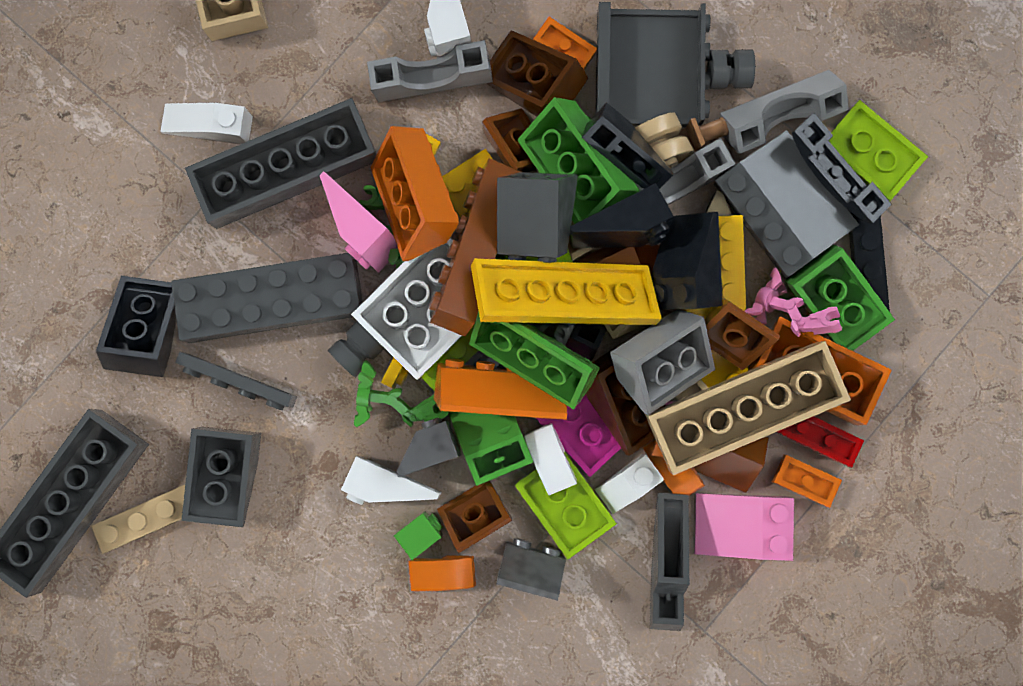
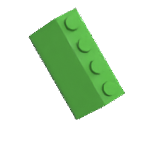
[517,97,640,224]
[469,311,600,410]

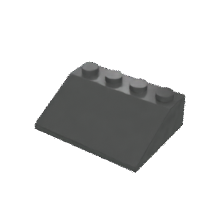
[714,130,859,279]

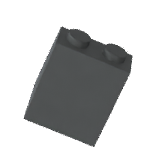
[497,172,577,262]

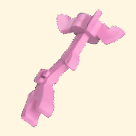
[745,267,842,337]

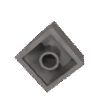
[397,417,461,477]
[496,538,566,601]

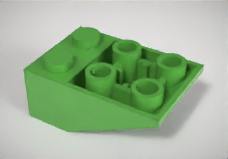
[449,412,533,486]

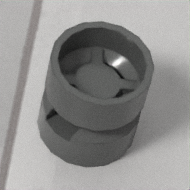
[707,49,756,89]
[328,321,385,378]

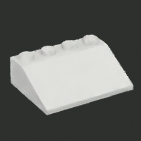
[351,238,462,380]

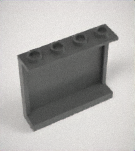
[595,2,711,128]

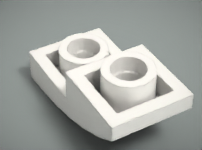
[524,423,577,495]

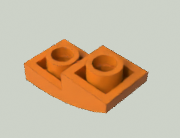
[643,440,705,496]
[408,555,476,591]

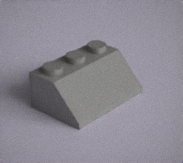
[610,309,715,415]

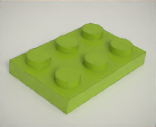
[828,100,928,201]
[514,451,617,560]

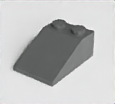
[181,426,261,527]

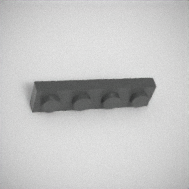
[175,352,298,411]

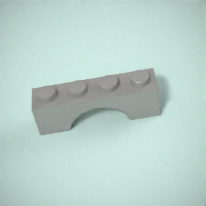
[367,40,493,103]
[720,70,849,154]
[636,138,736,205]

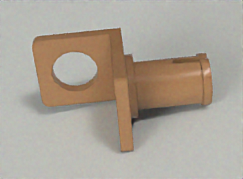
[676,117,729,152]

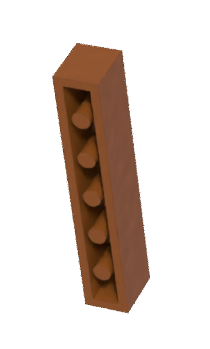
[429,158,520,337]

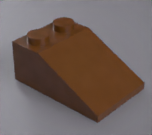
[486,30,589,117]
[586,344,666,456]

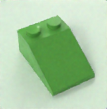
[784,245,895,351]

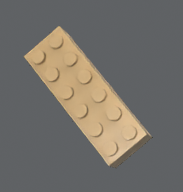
[645,341,851,475]

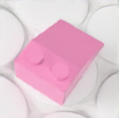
[320,171,398,273]
[694,493,794,561]

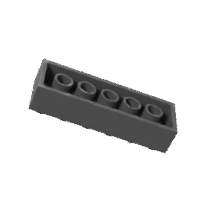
[185,98,377,229]
[171,253,363,343]
[0,409,149,598]

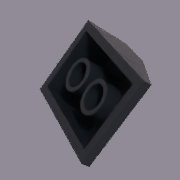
[570,183,674,248]
[651,212,723,309]
[96,276,176,377]

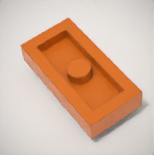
[533,16,597,70]
[772,454,842,508]

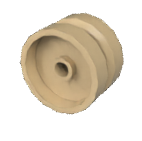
[635,112,694,169]

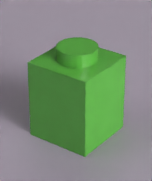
[394,511,444,560]

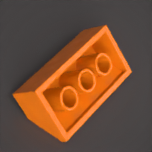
[370,126,459,261]
[748,317,892,426]
[434,359,567,420]

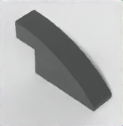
[650,493,690,631]

